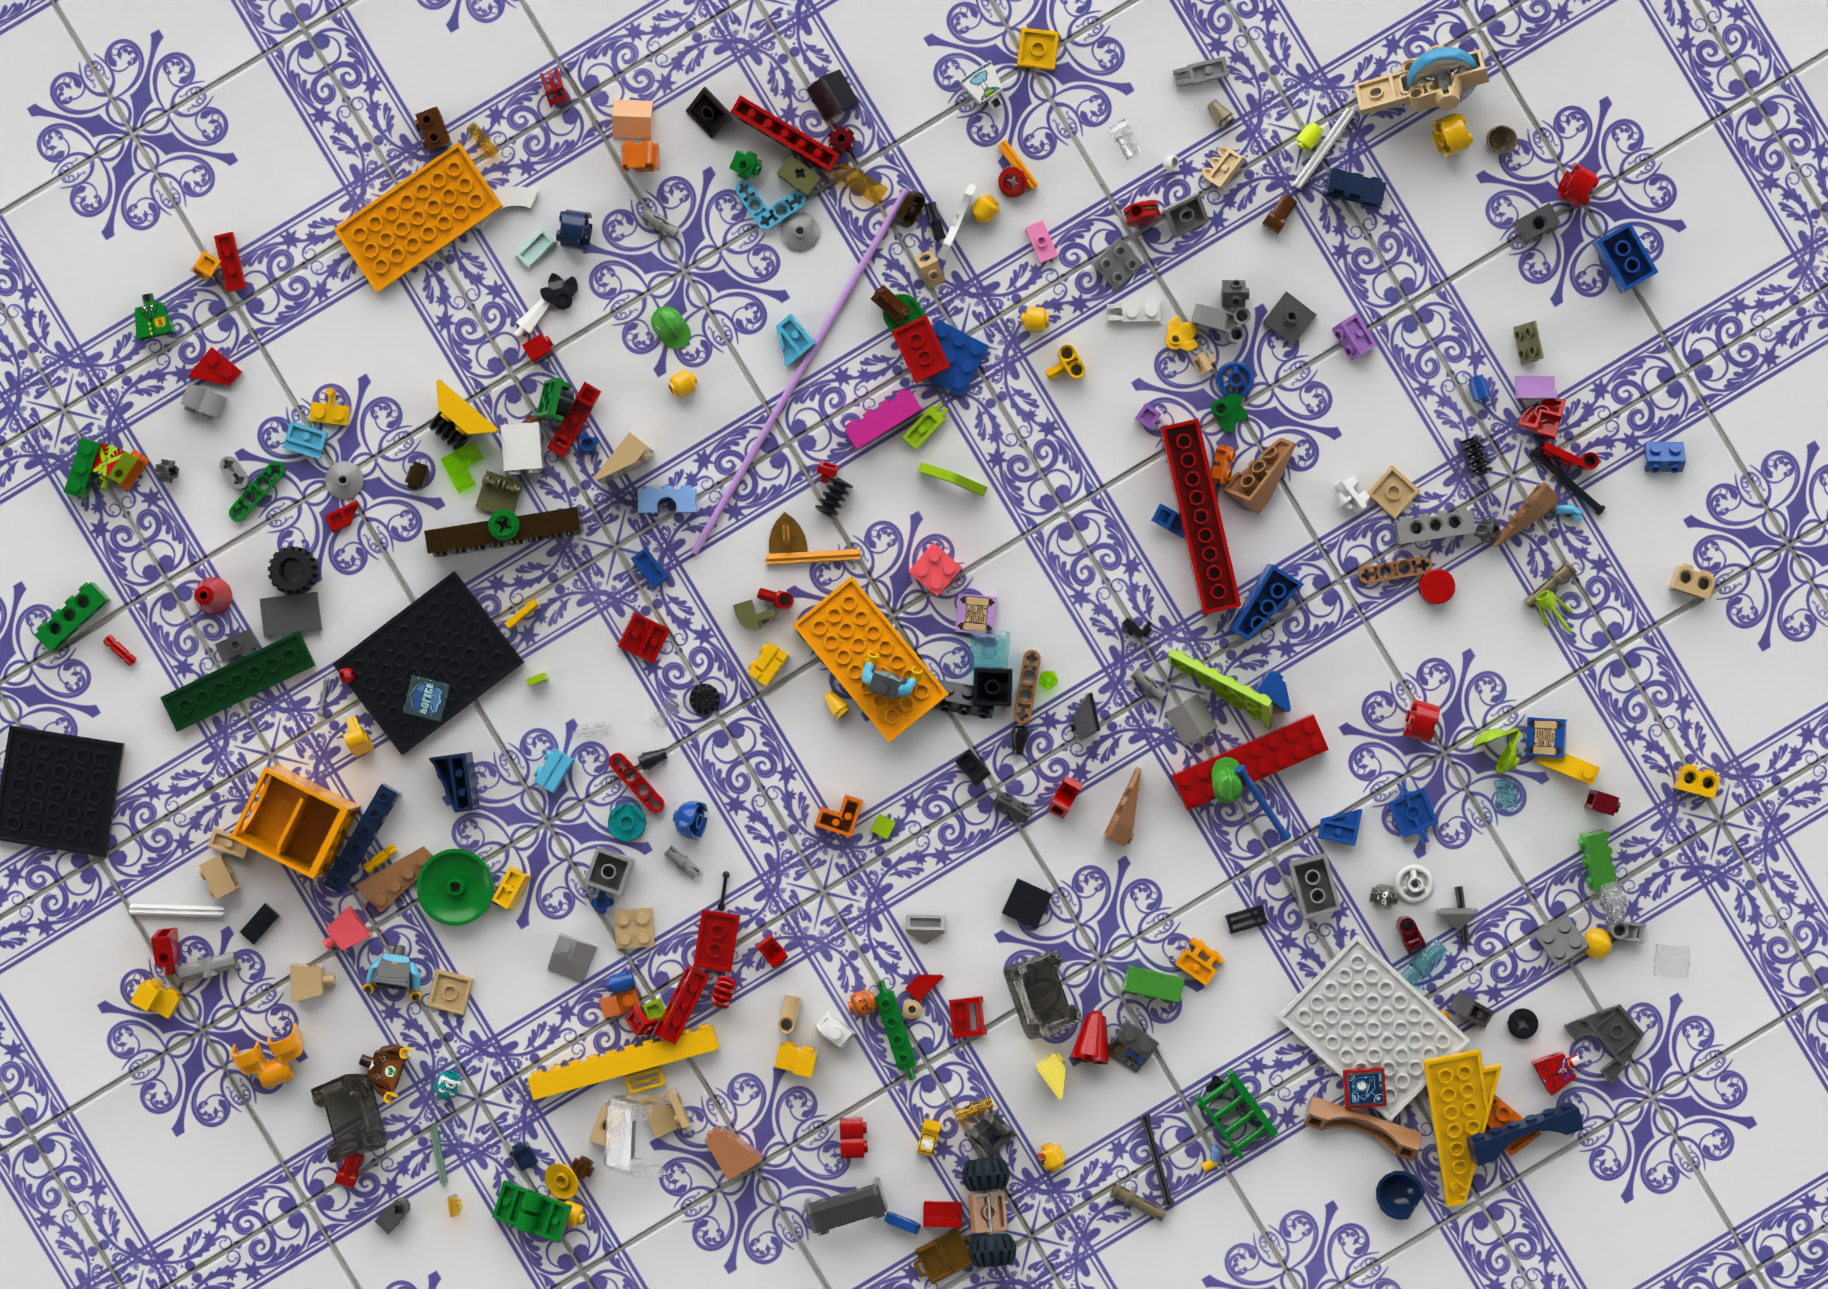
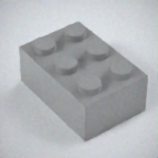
[1287,852,1341,919]

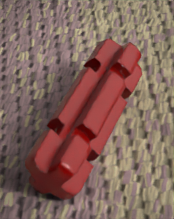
[103,635,137,666]

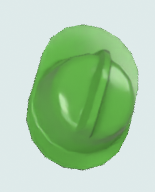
[651,306,691,349]
[1212,757,1243,803]

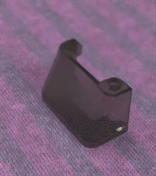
[1003,949,1082,1039]
[311,1074,387,1163]

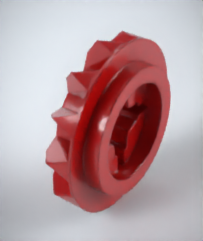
[998,167,1028,198]

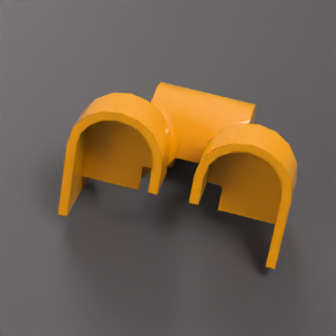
[231,1023,303,1089]

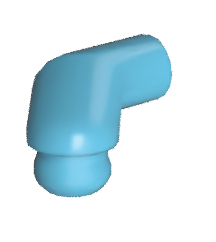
[1556,504,1583,521]

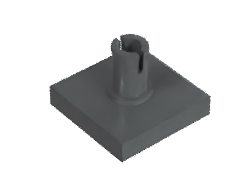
[1262,291,1317,346]

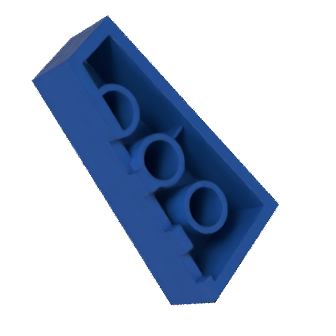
[1228,564,1304,640]

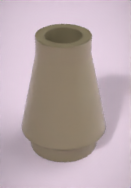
[1207,99,1235,128]

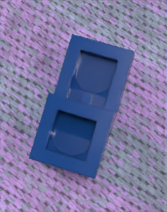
[1151,503,1184,538]

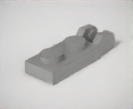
[1173,56,1229,87]

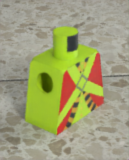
[92,442,138,490]

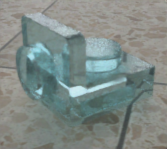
[1494,778,1517,810]

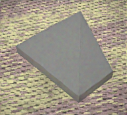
[1436,908,1478,931]
[906,915,945,944]

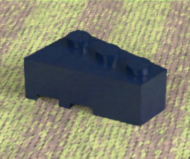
[1323,168,1386,208]

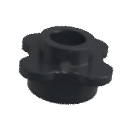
[1206,1075,1226,1098]

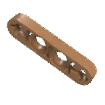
[1357,557,1432,584]
[1014,650,1040,724]

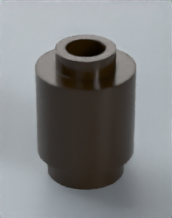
[405,461,429,491]

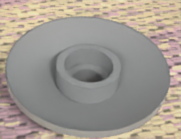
[781,213,819,251]
[325,461,364,500]

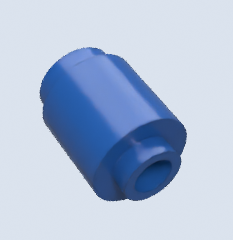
[1468,375,1492,404]
[606,971,636,995]

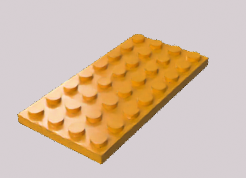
[333,142,503,293]
[793,576,949,743]

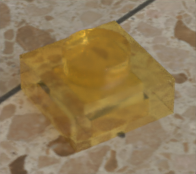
[447,1194,462,1217]

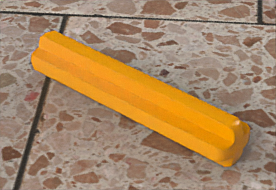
[998,140,1038,191]

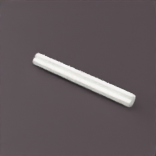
[1293,108,1355,190]
[129,904,225,917]

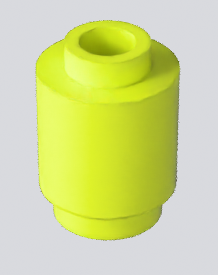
[1296,122,1323,151]

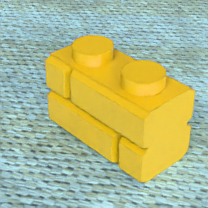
[748,642,790,687]

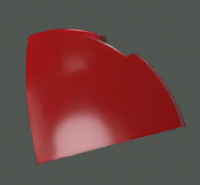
[1518,399,1566,440]

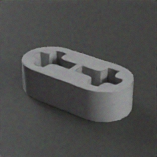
[220,456,249,489]

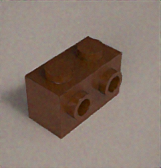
[414,106,453,153]

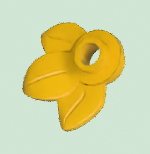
[1165,316,1198,351]

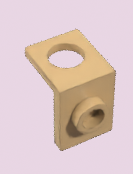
[914,250,946,288]

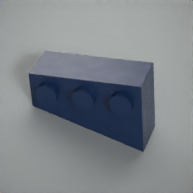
[429,752,480,813]

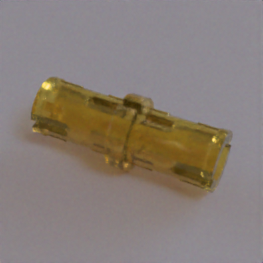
[954,1096,994,1122]

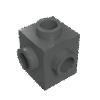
[1221,280,1250,308]

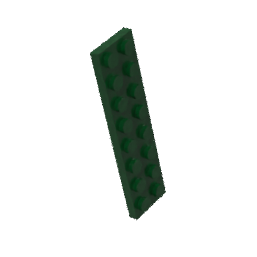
[160,631,316,732]

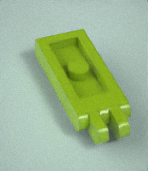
[902,402,948,450]

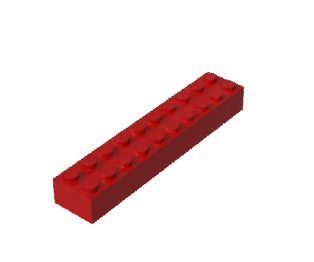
[1159,418,1241,615]

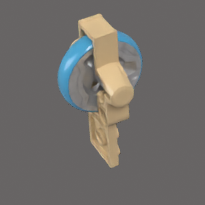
[1354,45,1490,116]

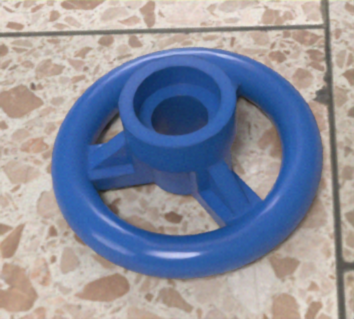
[1216,361,1254,397]

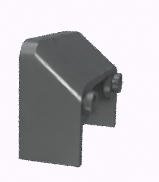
[804,1177,888,1236]

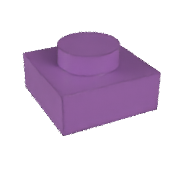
[1135,403,1161,430]

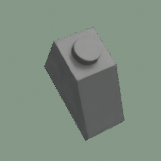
[1449,991,1494,1028]

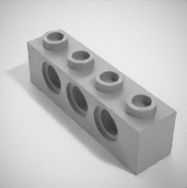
[1394,507,1476,545]

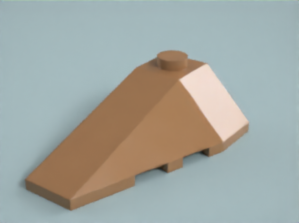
[1103,767,1141,846]

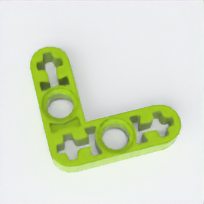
[917,462,987,496]

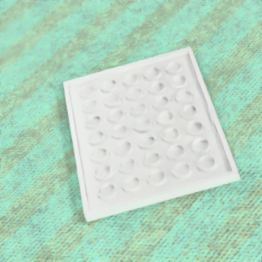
[1277,935,1470,1121]

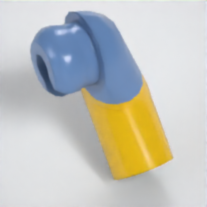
[1201,1145,1223,1172]

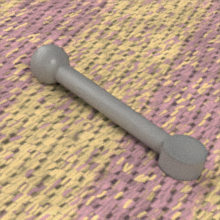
[317,677,329,717]

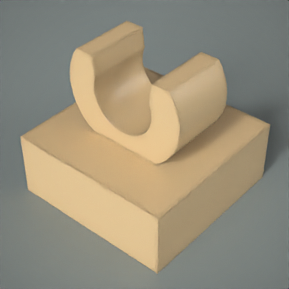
[1191,352,1217,376]

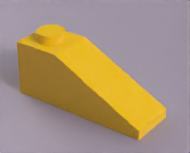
[1536,753,1600,785]

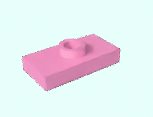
[1025,220,1058,264]

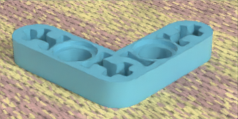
[736,180,806,230]

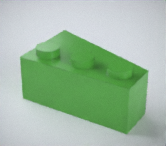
[1578,829,1617,891]
[1122,965,1185,1004]

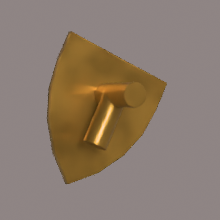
[769,512,808,554]

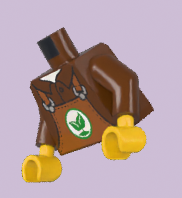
[359,1044,413,1105]

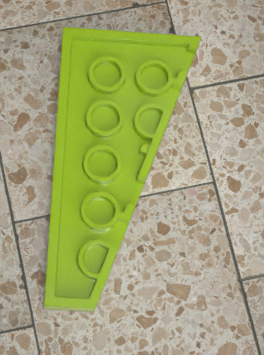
[1168,649,1273,730]

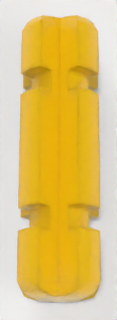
[363,844,397,873]

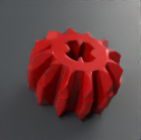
[710,975,736,1009]

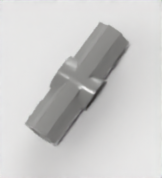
[178,952,238,982]

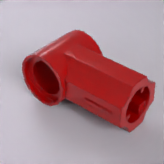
[334,1148,365,1190]

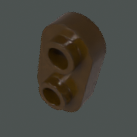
[896,190,925,228]

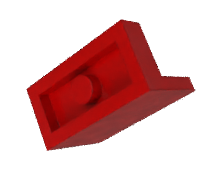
[923,1201,962,1228]

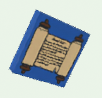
[1526,717,1567,758]

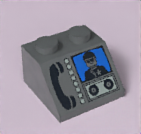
[1108,1020,1159,1073]

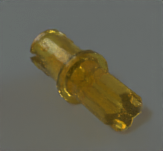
[467,122,499,158]

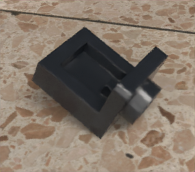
[1121,618,1152,638]

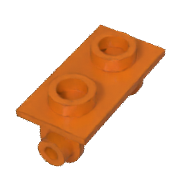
[1212,445,1236,485]
[115,449,150,491]

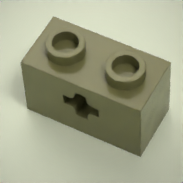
[777,154,822,198]

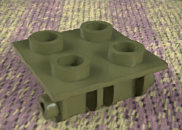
[1513,321,1544,365]
[475,471,523,513]

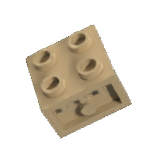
[641,1088,691,1138]

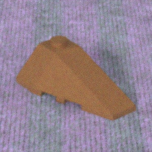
[1223,438,1296,514]
[1491,482,1559,547]

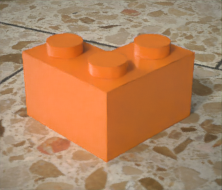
[815,794,864,837]

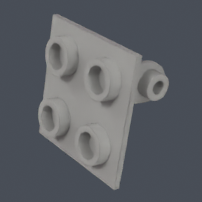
[1092,237,1143,290]

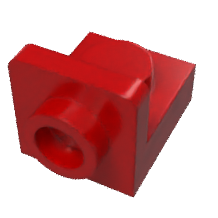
[625,1005,658,1036]

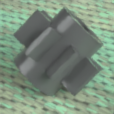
[155,459,179,483]
[1476,519,1500,542]

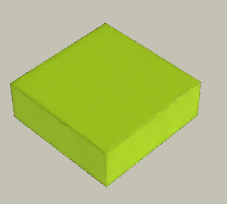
[526,672,548,686]
[870,813,896,839]
[642,998,665,1020]

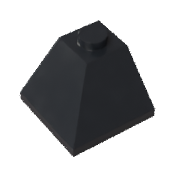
[973,667,1013,707]
[1070,692,1100,735]

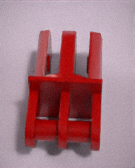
[540,68,569,108]

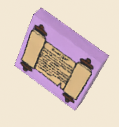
[955,593,997,635]

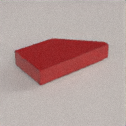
[324,500,359,533]
[905,974,944,1002]

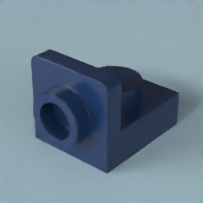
[509,1141,539,1172]

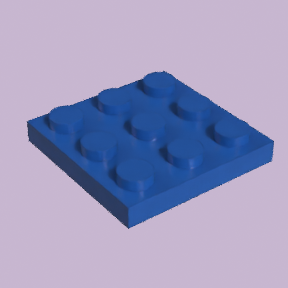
[928,319,989,397]

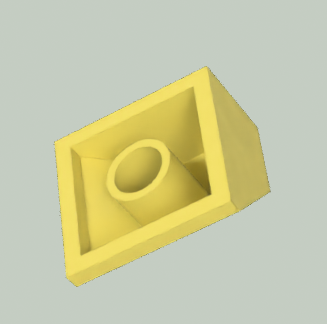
[1035,1051,1066,1100]

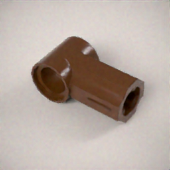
[1262,193,1297,234]

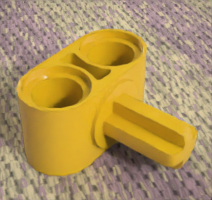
[1045,344,1085,380]
[343,716,374,757]

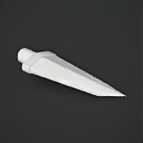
[514,298,551,338]

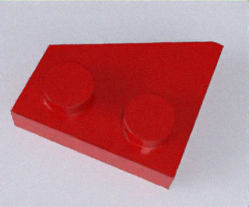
[188,347,242,386]

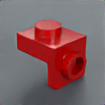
[756,934,788,968]

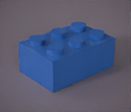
[1592,222,1658,294]

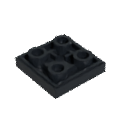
[1002,878,1052,929]

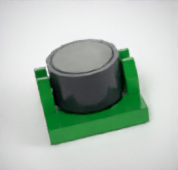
[536,378,574,422]

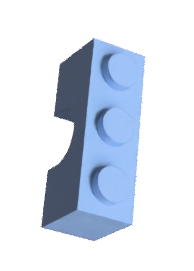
[638,485,697,513]

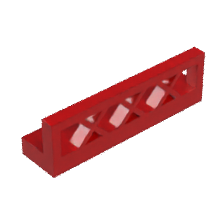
[654,965,710,1045]

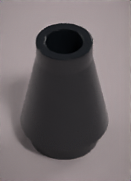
[1011,725,1029,755]
[638,748,668,771]

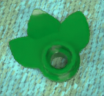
[1211,394,1248,432]

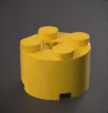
[1431,113,1473,157]

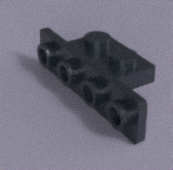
[934,680,994,719]

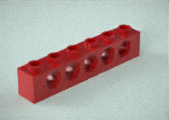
[730,95,840,174]

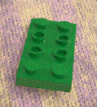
[492,1180,572,1243]

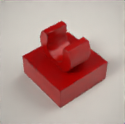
[817,460,839,484]

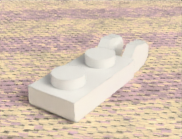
[1107,302,1161,322]

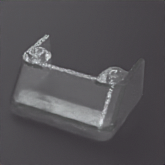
[604,1094,671,1178]

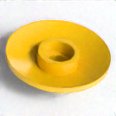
[545,1163,578,1199]

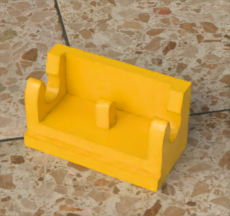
[492,866,532,910]

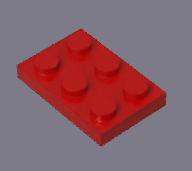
[892,315,951,384]
[693,909,740,972]

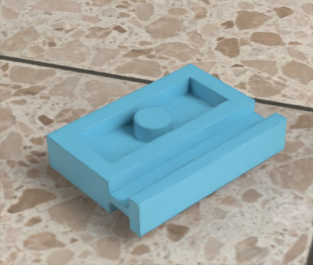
[282,421,328,459]

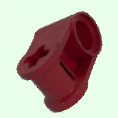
[1396,916,1426,954]

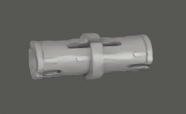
[641,208,680,239]
[1130,667,1167,702]
[664,845,701,879]

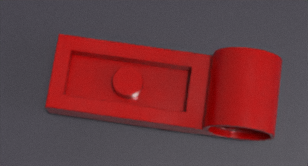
[1540,442,1599,470]

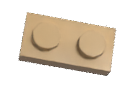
[208,828,249,859]

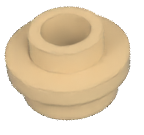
[903,999,922,1019]

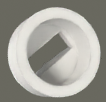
[1163,155,1179,171]

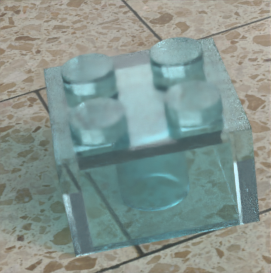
[969,629,1010,671]

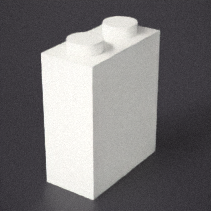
[501,422,544,475]

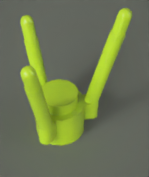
[1535,590,1573,633]

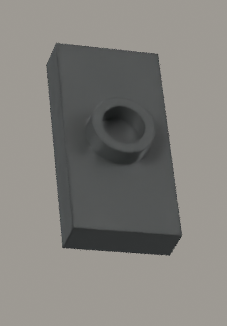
[215,629,259,662]

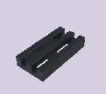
[1225,905,1267,934]

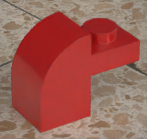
[1047,775,1083,819]

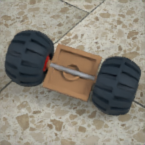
[962,1158,1016,1267]

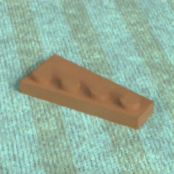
[355,846,433,913]

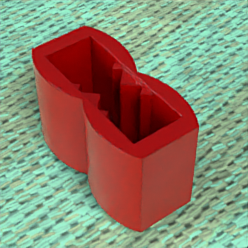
[839,1117,868,1159]

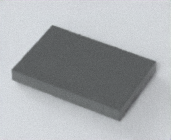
[260,592,322,637]

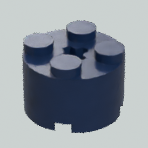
[556,209,592,251]

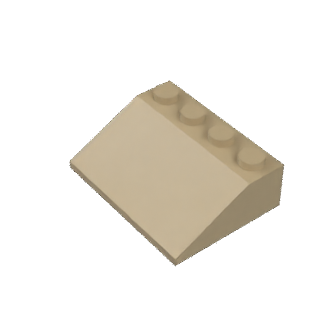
[594,432,653,484]

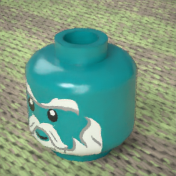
[433,1070,462,1100]

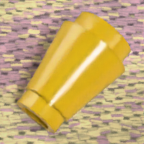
[823,690,850,720]

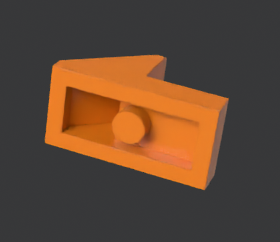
[599,988,641,1018]

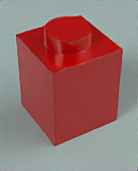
[522,333,554,363]

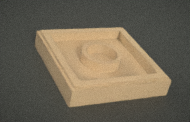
[1367,465,1421,519]
[427,969,474,1016]

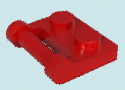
[949,996,987,1039]

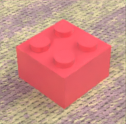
[908,542,962,597]

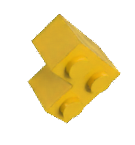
[130,978,183,1019]
[775,1041,818,1078]

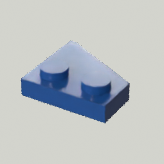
[1317,809,1362,846]

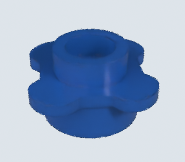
[578,433,599,455]
[591,891,614,914]

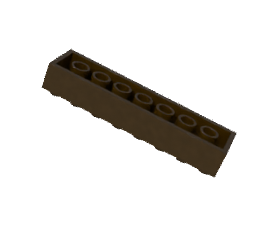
[424,507,584,558]

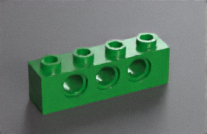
[35,582,110,652]

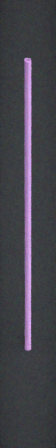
[691,188,910,555]

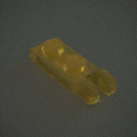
[833,162,888,205]

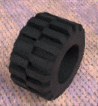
[267,546,319,595]

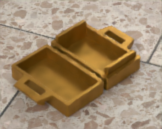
[913,1228,973,1284]

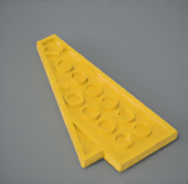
[1422,1049,1501,1207]

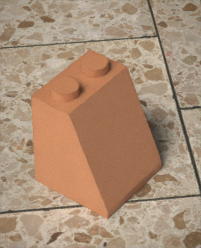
[705,1126,763,1181]

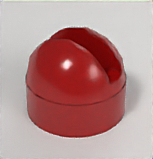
[339,668,355,684]

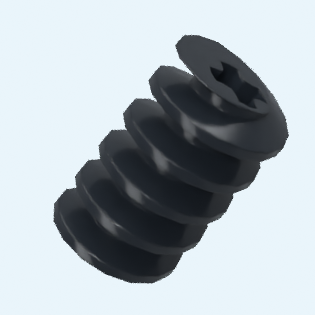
[429,411,472,451]
[1459,437,1493,479]
[815,477,853,520]

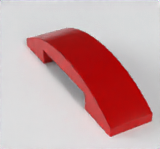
[547,382,602,458]

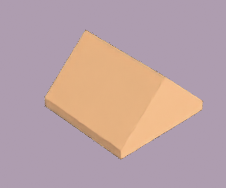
[612,99,653,140]

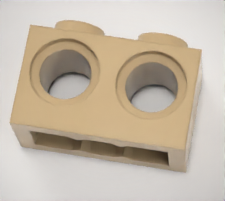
[1669,563,1716,600]

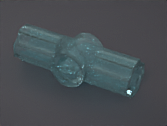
[1401,939,1448,986]

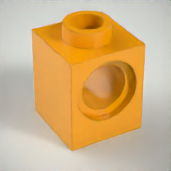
[190,251,221,281]

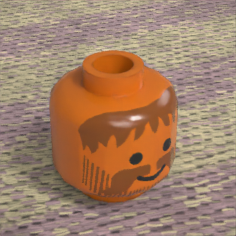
[847,989,877,1017]

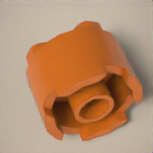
[621,140,660,172]

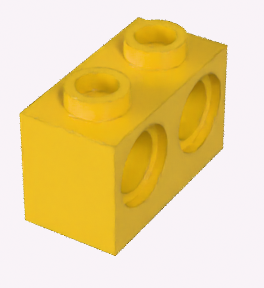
[1674,764,1721,799]

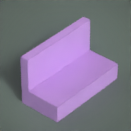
[1515,376,1557,399]

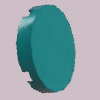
[608,803,646,842]

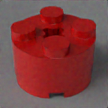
[1556,162,1600,208]
[1403,699,1440,743]

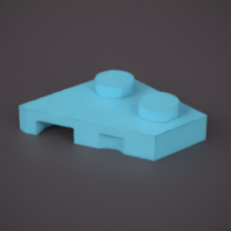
[776,314,816,367]

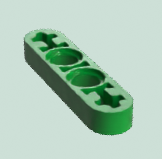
[229,461,286,522]

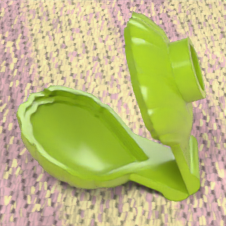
[1473,728,1521,775]

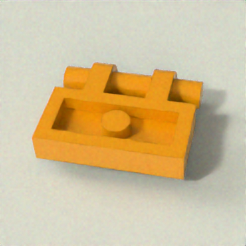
[1174,937,1225,986]

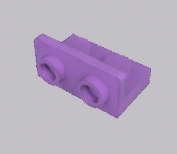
[1332,313,1377,361]

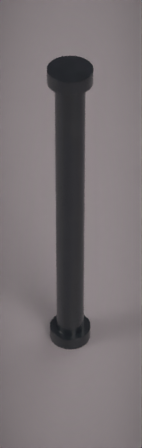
[1529,447,1606,515]
[1138,1113,1174,1206]

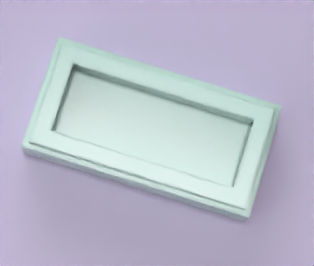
[515,228,556,269]

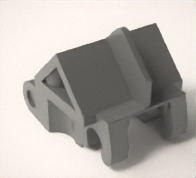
[969,1110,1017,1158]

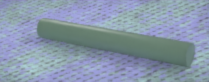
[429,1125,448,1183]

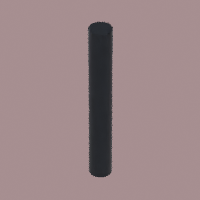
[1455,886,1470,944]

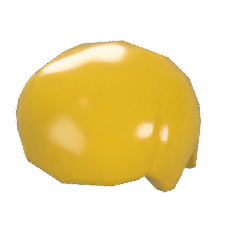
[1584,928,1612,959]

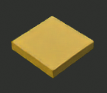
[1017,27,1059,71]

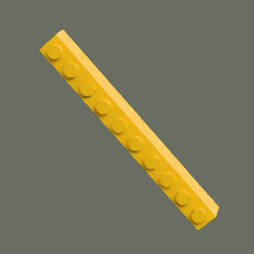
[527,1023,720,1100]

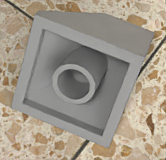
[547,933,597,982]

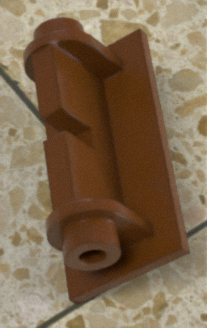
[870,285,911,324]

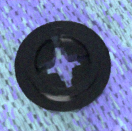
[689,684,720,714]
[1507,1008,1538,1039]

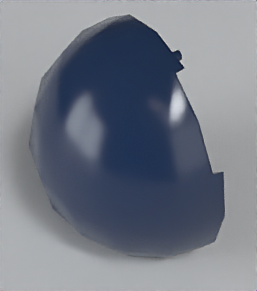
[1376,1171,1425,1220]

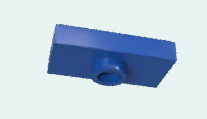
[631,547,669,589]

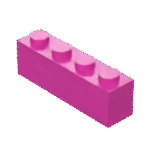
[845,389,922,450]

